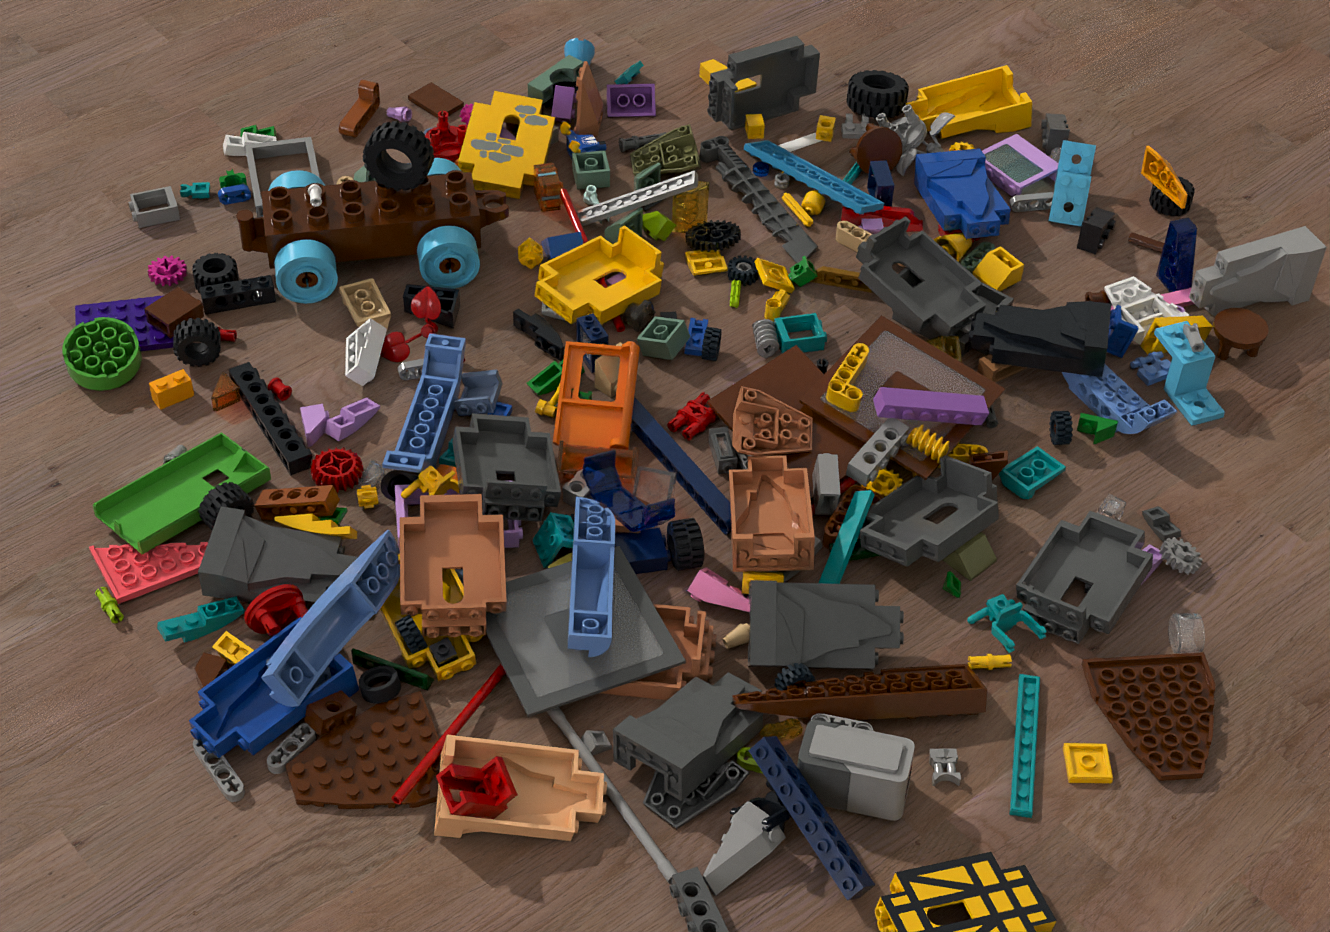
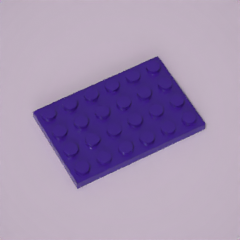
[75,295,174,351]

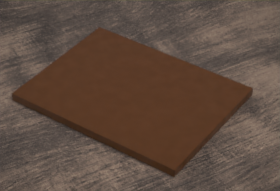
[707,345,866,501]

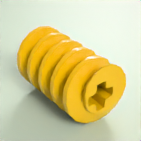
[906,424,950,464]

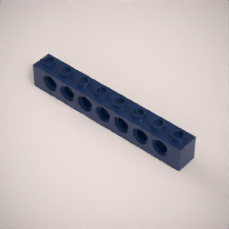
[748,736,875,901]

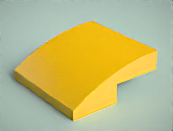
[685,250,727,276]

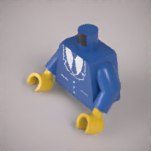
[560,121,606,159]

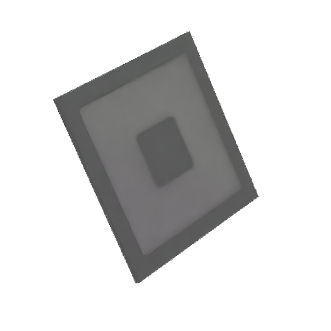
[486,546,686,717]

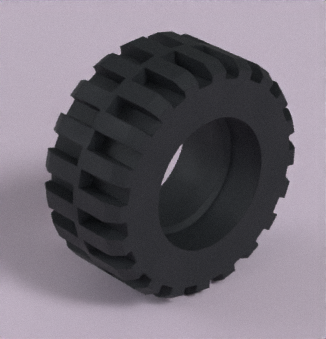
[846,70,909,119]
[363,121,434,191]

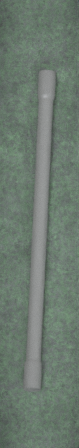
[546,707,678,884]

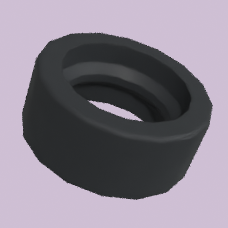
[359,666,401,704]

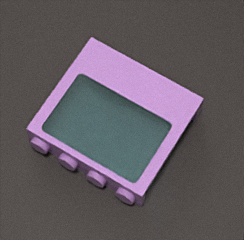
[982,134,1059,197]

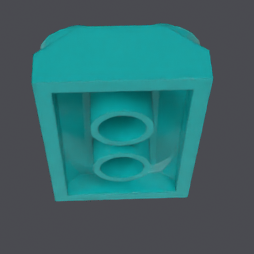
[999,446,1066,499]

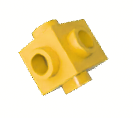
[518,237,543,269]

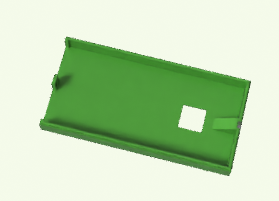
[93,432,271,554]

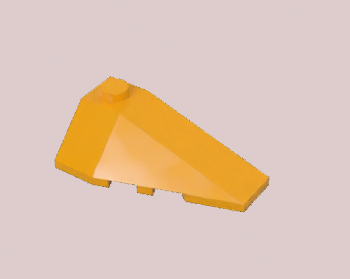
[1141,145,1188,209]

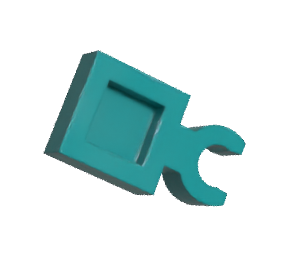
[180,182,211,199]

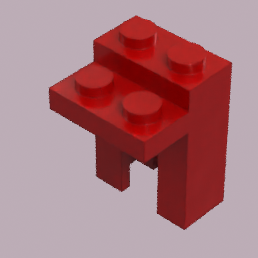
[436,756,518,820]

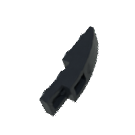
[513,309,564,361]

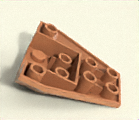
[574,61,603,137]
[732,386,813,456]

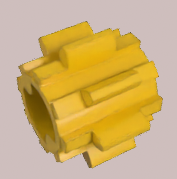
[357,485,379,509]

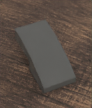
[1142,506,1181,542]

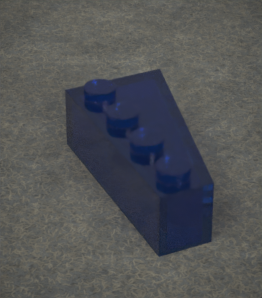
[1156,217,1197,292]

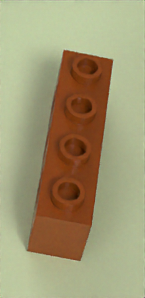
[254,485,340,520]

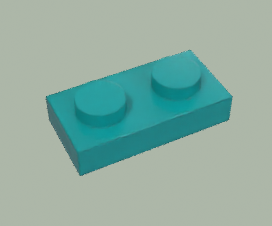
[614,61,644,84]

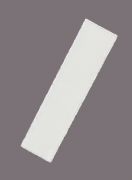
[778,133,823,152]

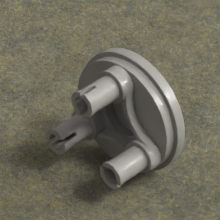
[876,104,927,154]

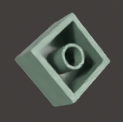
[572,151,610,190]
[637,316,690,360]

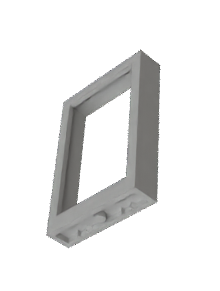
[245,137,320,218]

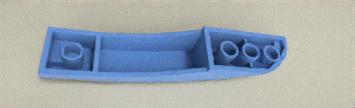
[568,496,615,657]
[261,530,400,707]

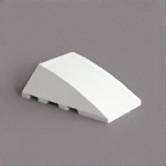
[1104,276,1189,345]

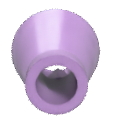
[387,106,412,122]

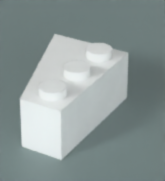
[345,318,387,387]

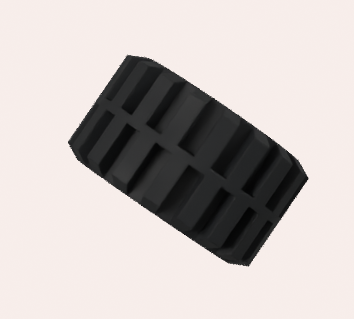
[1149,176,1195,216]
[192,253,239,293]
[173,318,221,367]
[199,482,254,530]
[667,518,705,571]

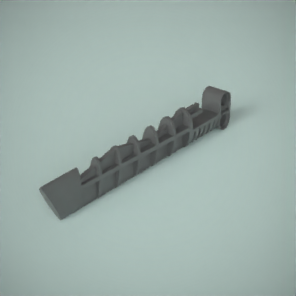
[700,136,818,263]

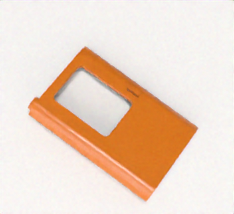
[553,341,640,452]

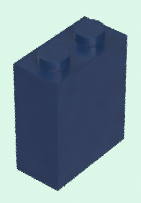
[615,527,671,574]

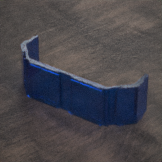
[583,450,675,532]

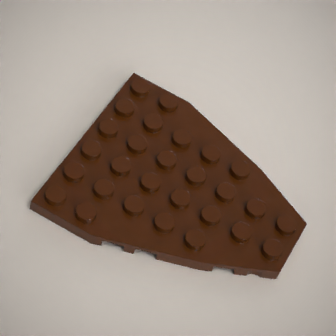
[1081,652,1216,781]
[285,691,441,809]

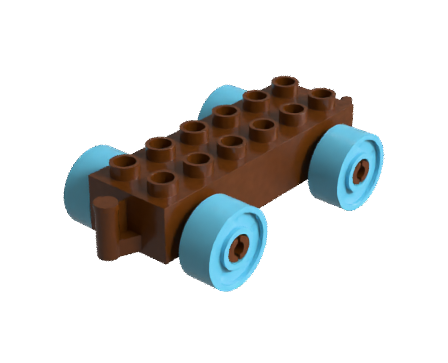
[236,158,509,304]

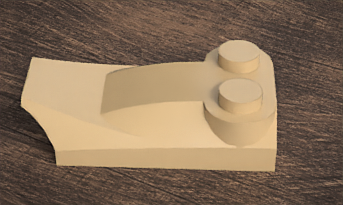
[339,278,391,330]

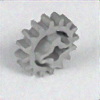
[1159,537,1203,575]

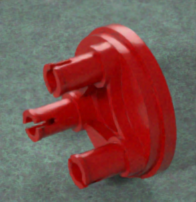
[425,111,467,162]
[244,584,308,637]

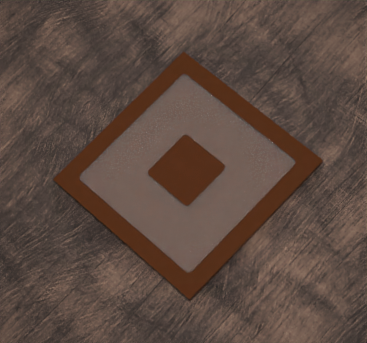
[799,315,1005,480]

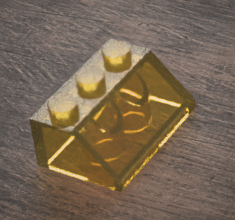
[672,181,710,233]

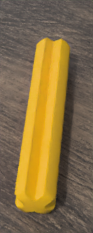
[782,193,814,227]

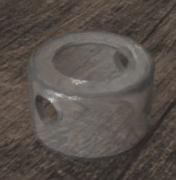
[1168,612,1205,654]

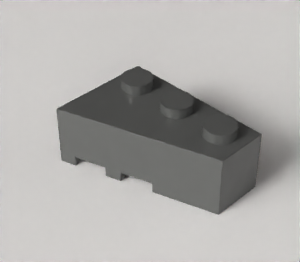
[1041,113,1070,156]

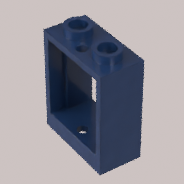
[867,160,895,207]

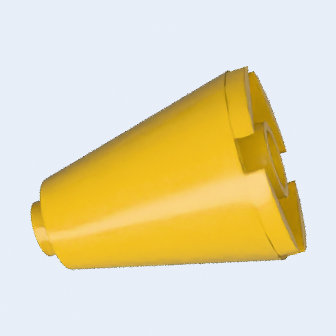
[933,233,972,262]

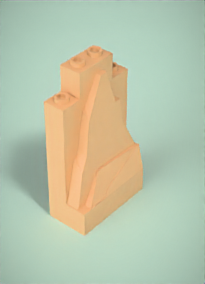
[434,735,607,841]

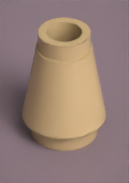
[722,623,750,649]

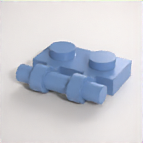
[1130,351,1171,386]

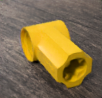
[764,289,790,322]

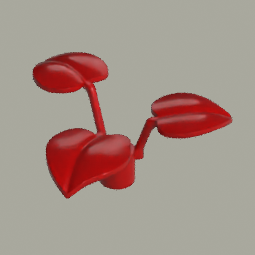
[380,286,465,363]

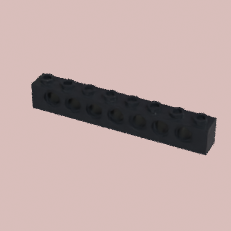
[228,362,313,476]

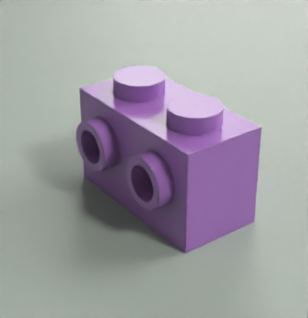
[551,85,577,123]

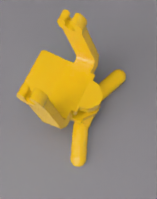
[401,466,459,499]

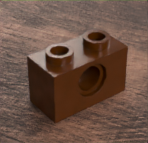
[304,690,357,736]

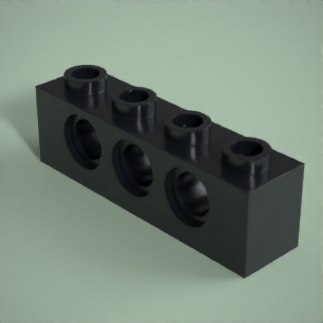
[199,275,276,315]

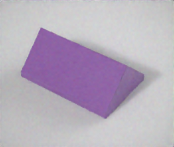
[606,84,656,117]

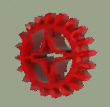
[310,447,364,493]

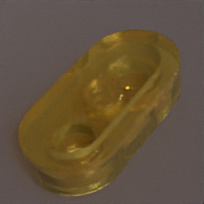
[760,718,803,742]

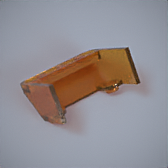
[557,441,640,484]

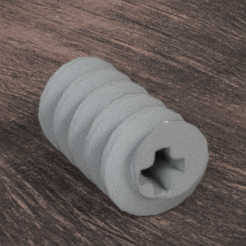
[752,319,779,358]

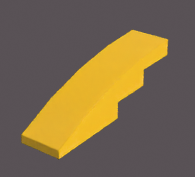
[275,514,357,539]

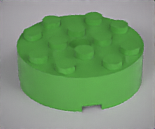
[62,317,142,391]

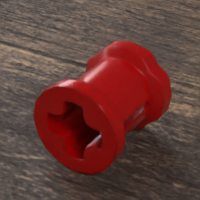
[268,377,292,401]

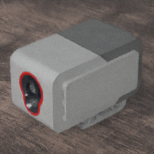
[797,713,915,821]

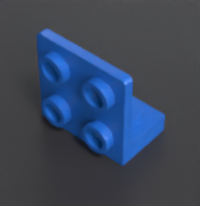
[1107,305,1138,358]

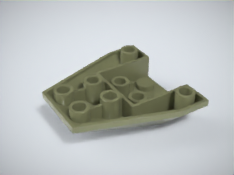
[630,124,702,176]

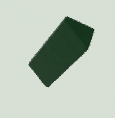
[351,648,434,690]

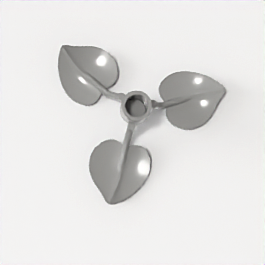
[896,112,955,176]

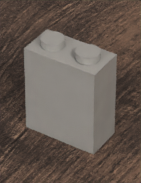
[812,453,840,515]

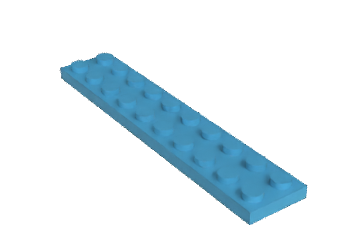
[744,140,884,214]

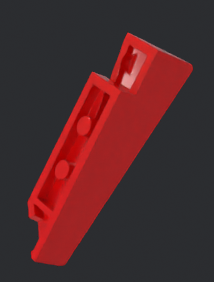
[841,206,923,232]

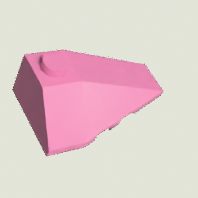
[687,567,750,612]

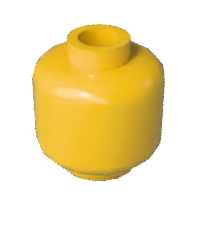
[801,190,826,216]

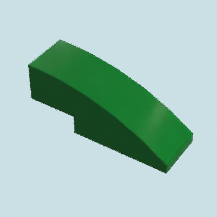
[527,360,585,396]

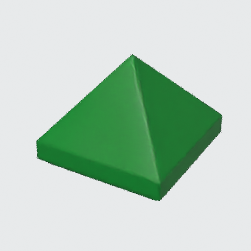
[942,571,961,598]

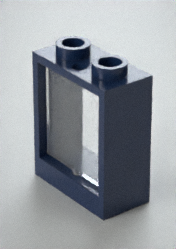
[577,313,609,373]

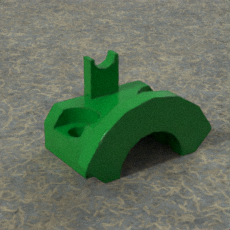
[219,169,247,197]

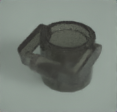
[623,300,656,332]

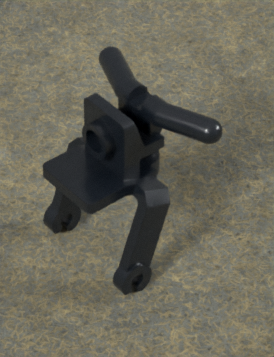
[730,780,816,833]

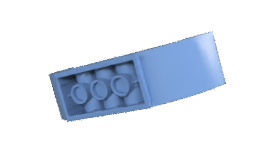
[1062,364,1177,434]

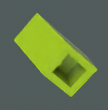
[642,211,676,241]

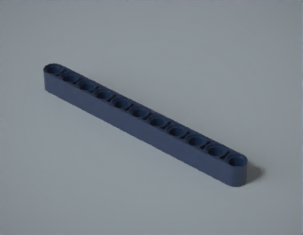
[631,396,731,535]

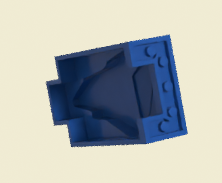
[914,148,1010,239]
[189,617,359,758]

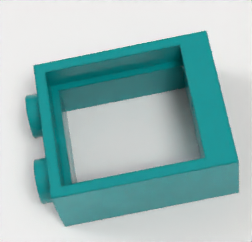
[774,313,827,353]

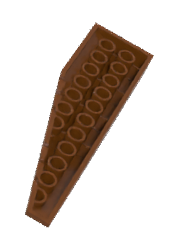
[732,664,987,720]

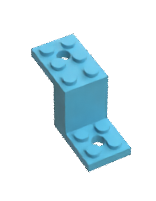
[1049,140,1096,227]
[1154,321,1225,426]

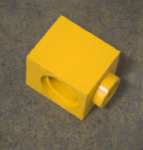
[745,114,765,139]
[816,115,836,142]

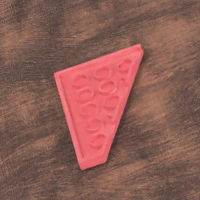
[89,542,208,604]

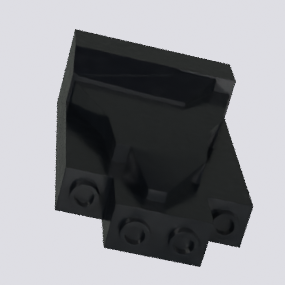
[969,301,1111,377]

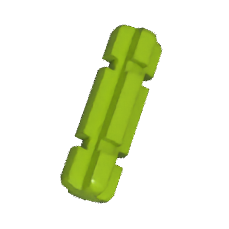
[730,280,741,308]

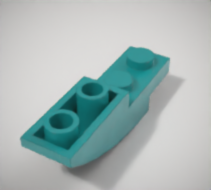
[157,597,245,643]

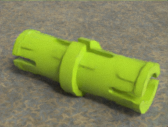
[95,587,124,624]

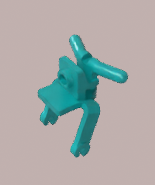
[967,594,1047,653]

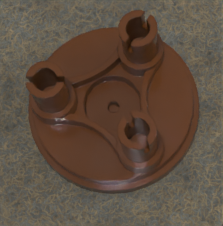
[849,123,902,175]
[1213,308,1269,360]

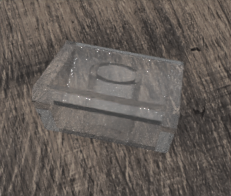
[632,466,676,511]

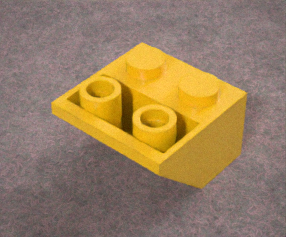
[972,246,1024,291]

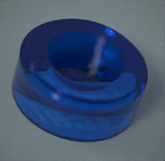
[752,162,769,177]

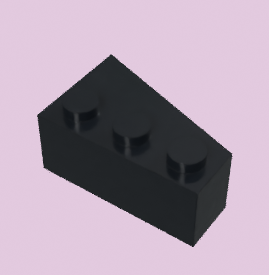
[1077,207,1116,255]

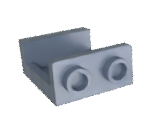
[453,370,503,416]

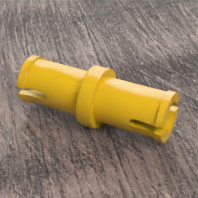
[968,654,1012,670]

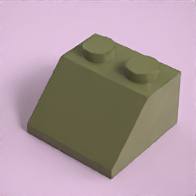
[942,532,997,581]

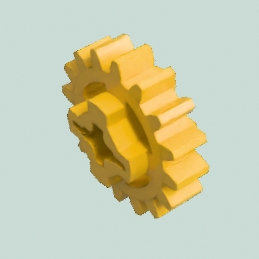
[861,467,903,498]

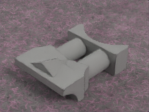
[929,748,961,786]

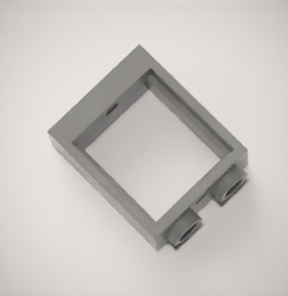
[128,186,180,228]

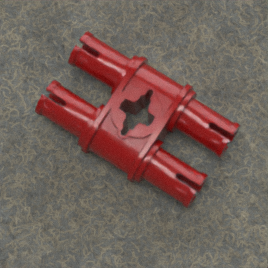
[667,392,717,441]

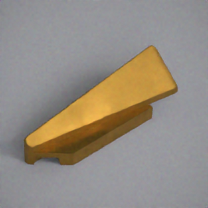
[810,266,872,293]

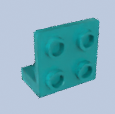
[533,512,574,568]

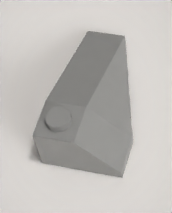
[702,802,786,895]

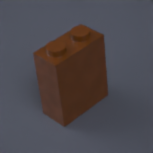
[144,287,204,338]

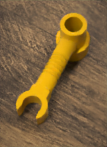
[535,381,561,418]

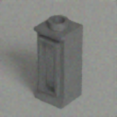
[708,427,738,474]

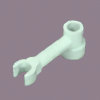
[583,185,610,224]

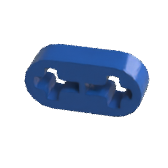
[218,184,251,205]

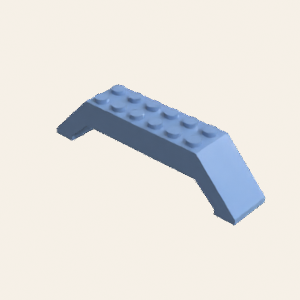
[382,333,466,473]

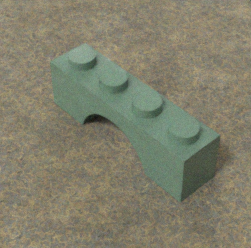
[527,55,584,104]

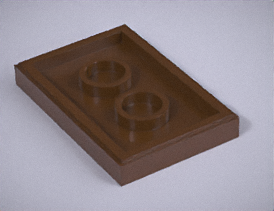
[408,82,464,118]

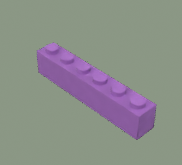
[873,387,989,425]

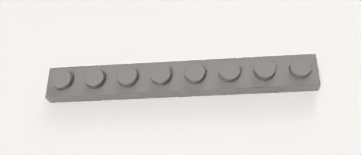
[576,171,698,227]

